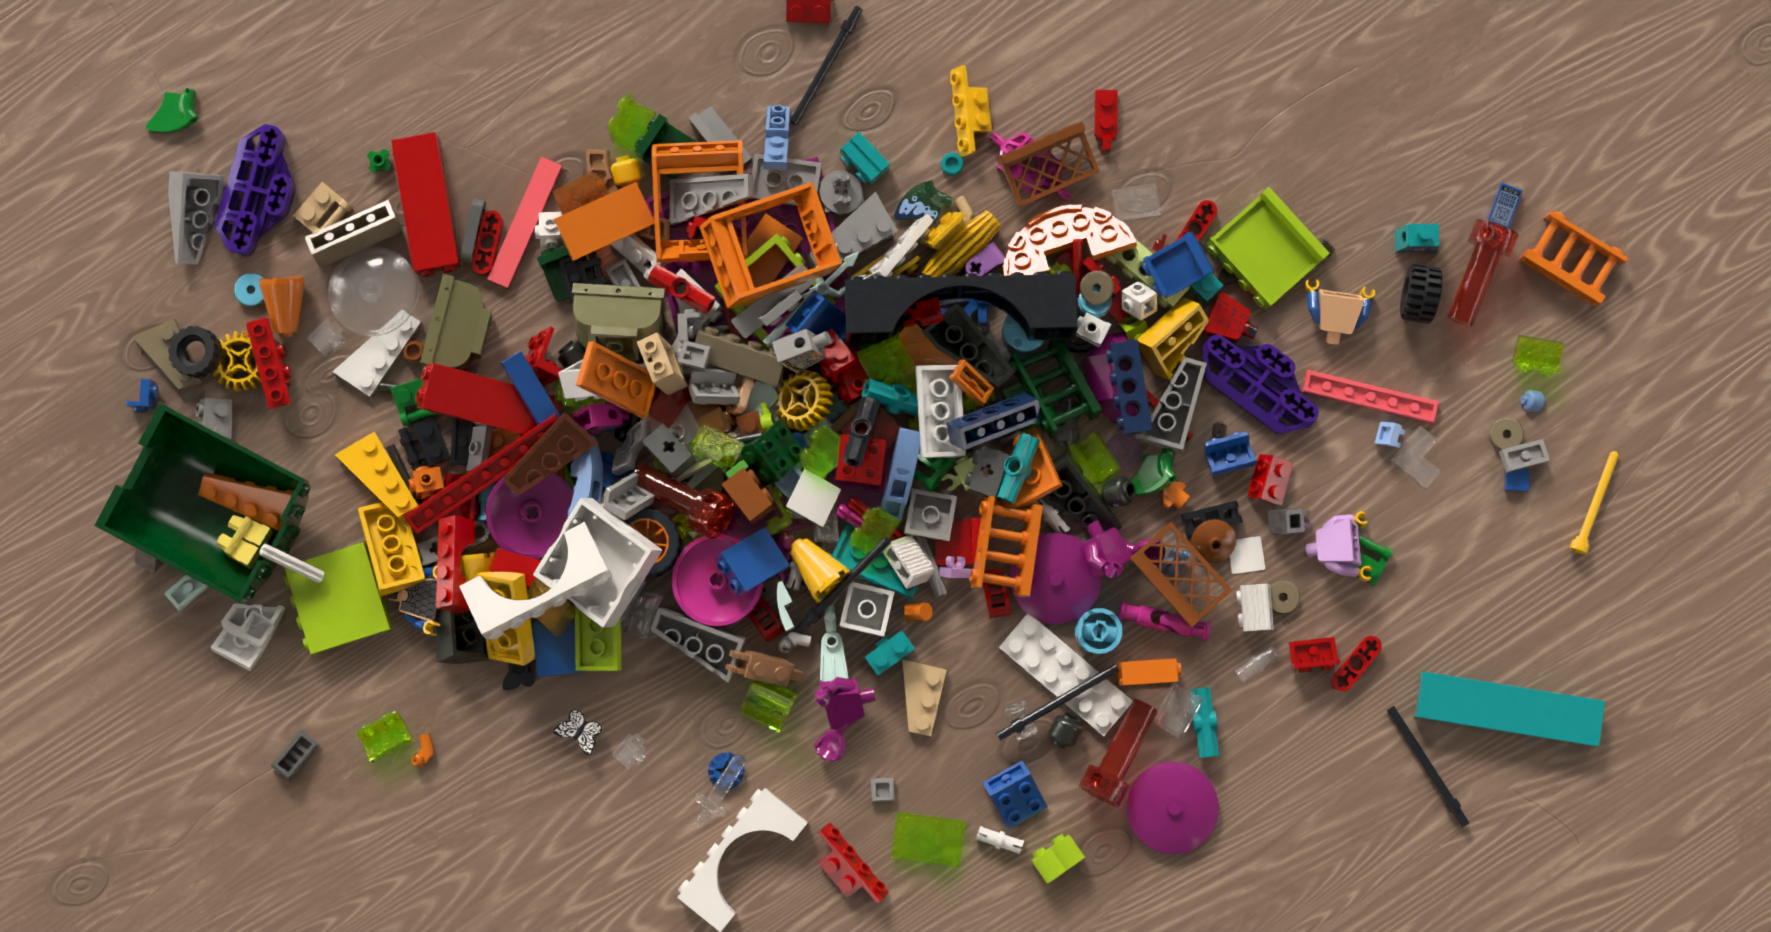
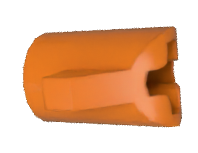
[1159,482,1190,510]
[904,603,933,622]

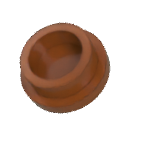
[403,341,424,363]

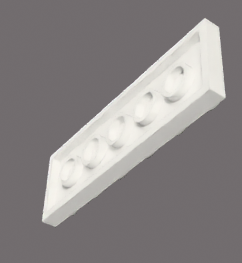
[999,614,1133,736]

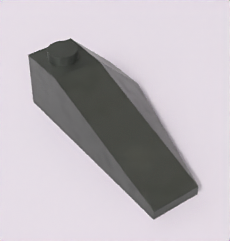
[922,302,1015,386]
[1041,451,1122,532]
[436,609,490,664]

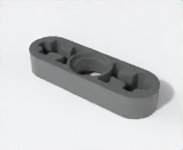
[460,199,486,264]

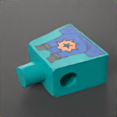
[1394,224,1440,253]

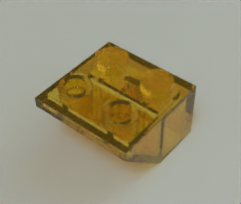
[527,578,575,638]

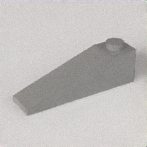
[168,171,224,264]

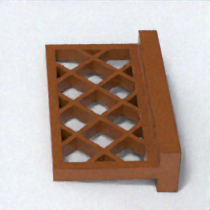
[996,122,1100,207]
[1129,522,1232,627]

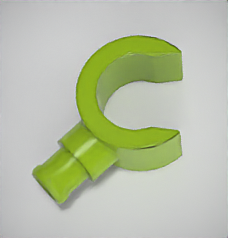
[760,403,776,432]

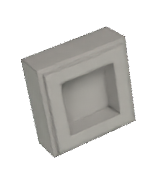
[871,778,895,802]

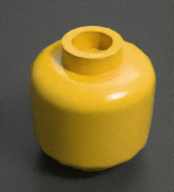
[610,155,643,188]

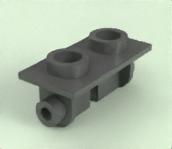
[1056,400,1081,447]

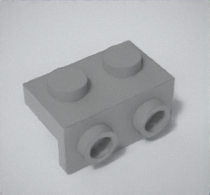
[688,369,740,405]
[195,398,232,440]
[603,472,654,520]

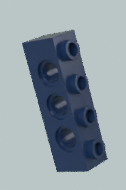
[1105,339,1153,436]
[946,393,1042,450]

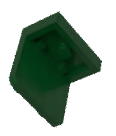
[634,114,696,179]
[537,243,595,302]
[738,420,806,486]

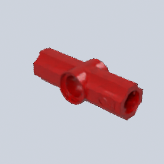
[647,264,716,315]

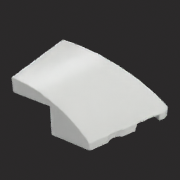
[211,603,285,671]

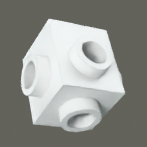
[535,212,563,248]
[1122,281,1157,321]

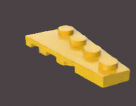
[335,432,418,519]

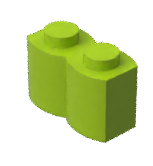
[1030,833,1085,884]

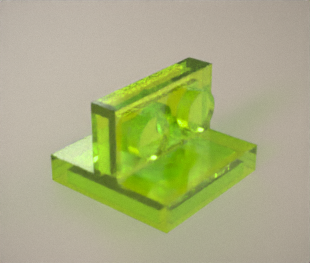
[739,680,798,733]

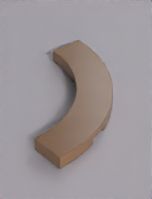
[586,149,671,241]

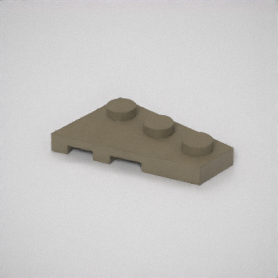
[133,319,202,390]

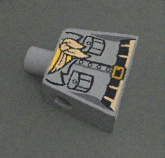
[772,329,832,373]

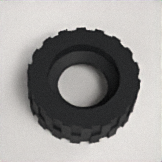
[168,326,223,378]

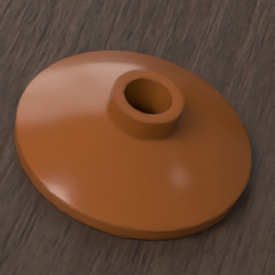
[1191,519,1236,563]

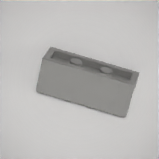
[689,107,751,175]

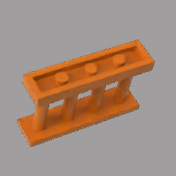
[1518,211,1629,307]
[969,496,1043,597]

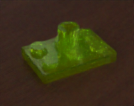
[857,334,917,394]
[891,811,965,867]

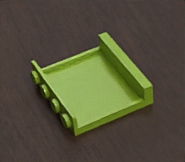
[1206,187,1330,310]
[283,542,394,655]

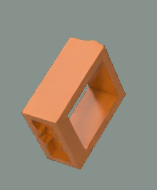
[1117,658,1182,686]

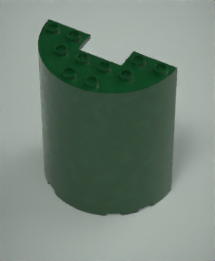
[94,402,311,603]

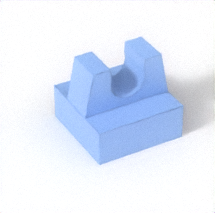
[1375,422,1405,448]

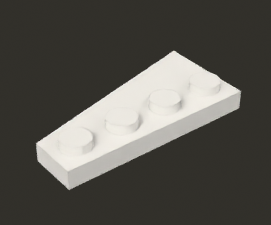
[863,214,934,279]

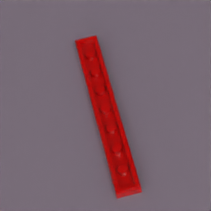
[403,414,559,534]

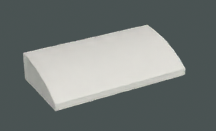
[916,365,966,458]

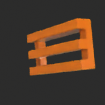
[949,359,995,406]

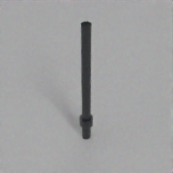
[790,6,863,125]
[795,537,891,634]
[996,664,1119,741]
[1387,706,1470,827]

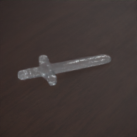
[694,754,746,828]

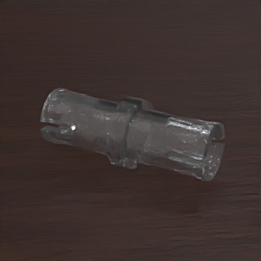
[1234,645,1280,683]

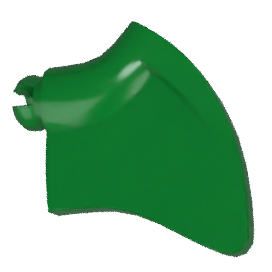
[146,88,198,133]
[1131,448,1177,496]

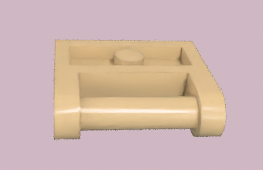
[293,182,353,233]

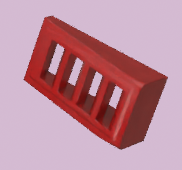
[983,567,1012,619]
[748,595,785,642]

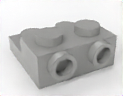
[904,486,957,542]

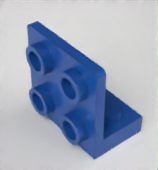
[983,761,1047,829]

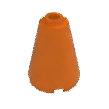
[259,277,305,337]

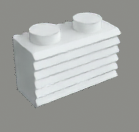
[883,535,934,589]
[1237,584,1274,632]

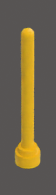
[1569,451,1619,555]

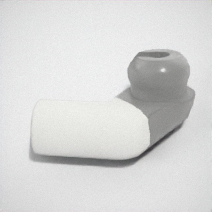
[778,632,812,654]

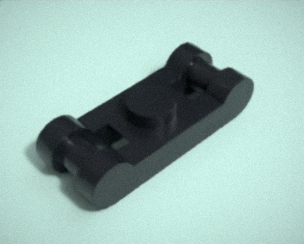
[1181,500,1243,537]

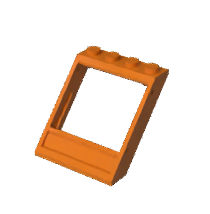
[652,140,748,263]
[700,182,842,308]

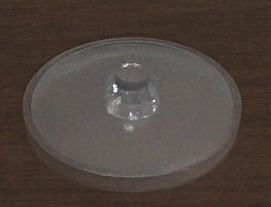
[328,247,419,337]

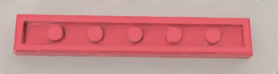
[487,157,563,289]
[1301,370,1439,424]

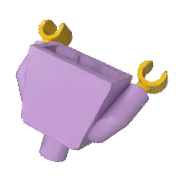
[1306,511,1372,582]

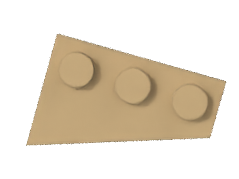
[902,659,946,737]

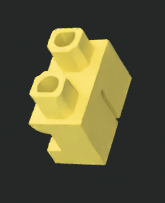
[216,515,273,570]

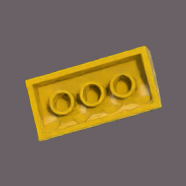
[358,502,425,597]
[477,572,536,666]

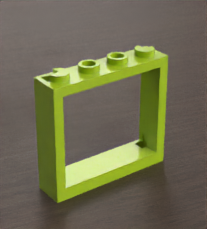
[714,234,836,350]

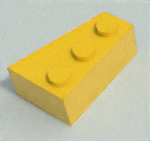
[1138,298,1209,380]

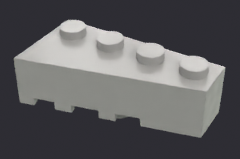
[806,192,898,269]
[1137,357,1207,453]
[650,606,747,683]

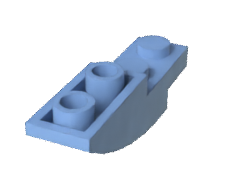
[764,105,790,170]
[879,428,920,521]
[568,436,603,517]

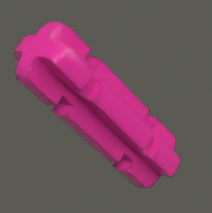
[835,504,876,536]

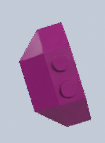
[1084,332,1137,424]

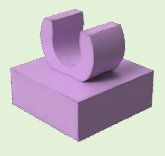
[939,556,971,578]

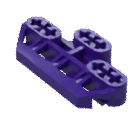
[215,124,296,257]
[1201,335,1319,434]

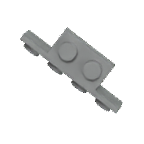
[731,265,815,338]

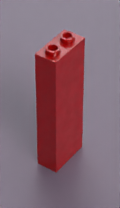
[391,132,462,277]
[415,363,563,436]

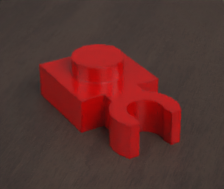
[902,297,944,327]

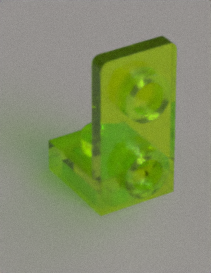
[766,484,794,536]

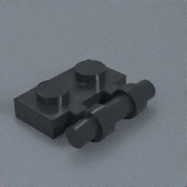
[558,251,608,304]
[398,416,451,471]

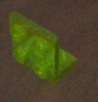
[607,93,656,153]

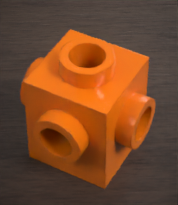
[408,466,444,501]

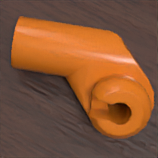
[411,733,434,767]

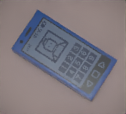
[1485,183,1523,233]

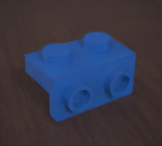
[1204,432,1256,477]

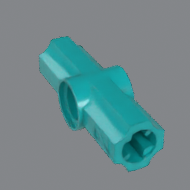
[862,379,919,417]
[996,433,1040,504]
[1190,687,1219,758]

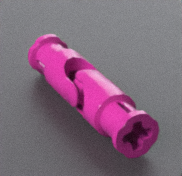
[1118,601,1211,641]

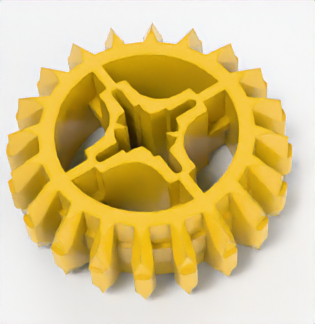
[213,331,261,392]
[774,370,834,431]

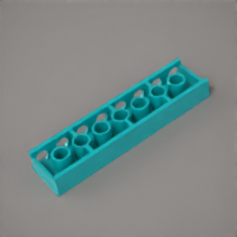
[1413,671,1605,746]

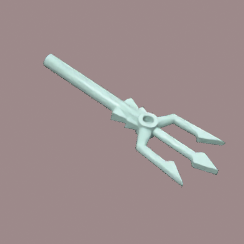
[763,243,866,347]

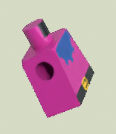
[571,403,629,434]

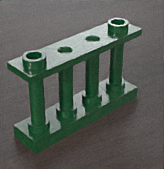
[1008,340,1102,439]

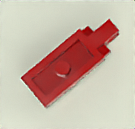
[1094,90,1118,152]

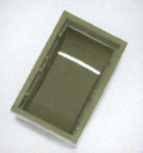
[420,274,492,370]
[572,283,667,361]

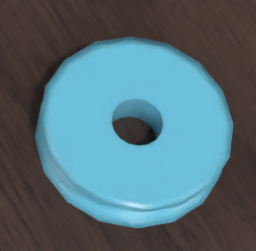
[234,273,264,307]
[1078,285,1112,318]

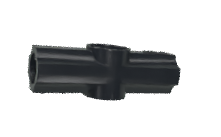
[843,397,881,467]

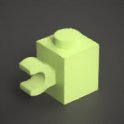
[941,456,984,493]

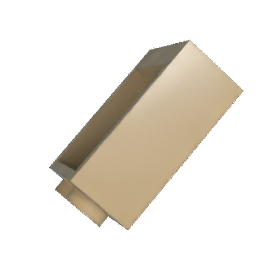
[637,332,688,395]

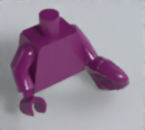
[1082,520,1166,578]
[814,677,876,762]

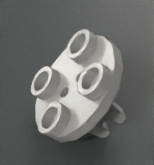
[818,170,863,215]

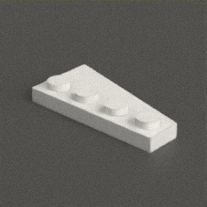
[333,310,422,397]

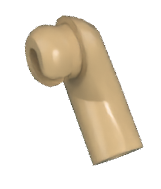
[954,196,973,225]

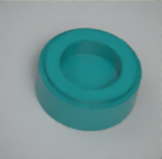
[941,153,963,176]

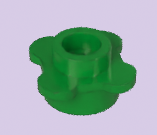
[367,149,391,173]

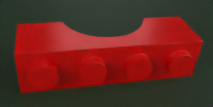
[436,515,475,613]

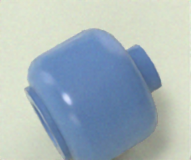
[1520,390,1545,413]

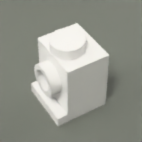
[1075,312,1111,347]

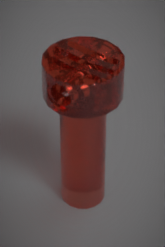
[1447,219,1519,327]
[634,464,734,539]
[1078,699,1158,807]

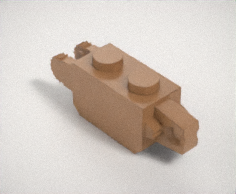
[725,650,805,687]

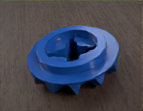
[708,753,745,789]

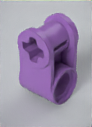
[963,242,1005,276]

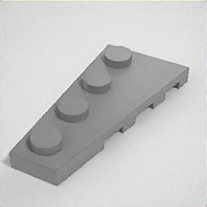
[670,174,753,225]

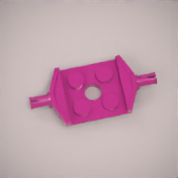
[989,132,1072,201]

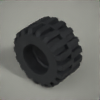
[1400,264,1443,324]

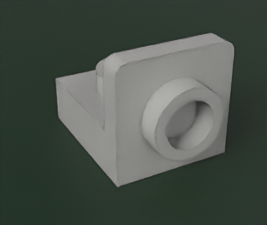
[677,309,704,344]
[676,340,712,371]

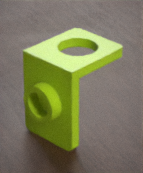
[1118,314,1148,353]

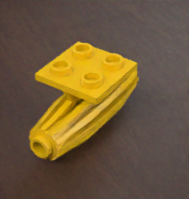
[921,210,1001,277]

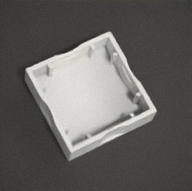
[533,498,662,628]

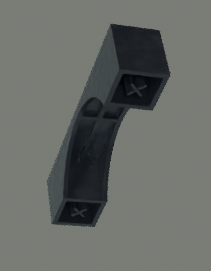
[845,271,1078,346]

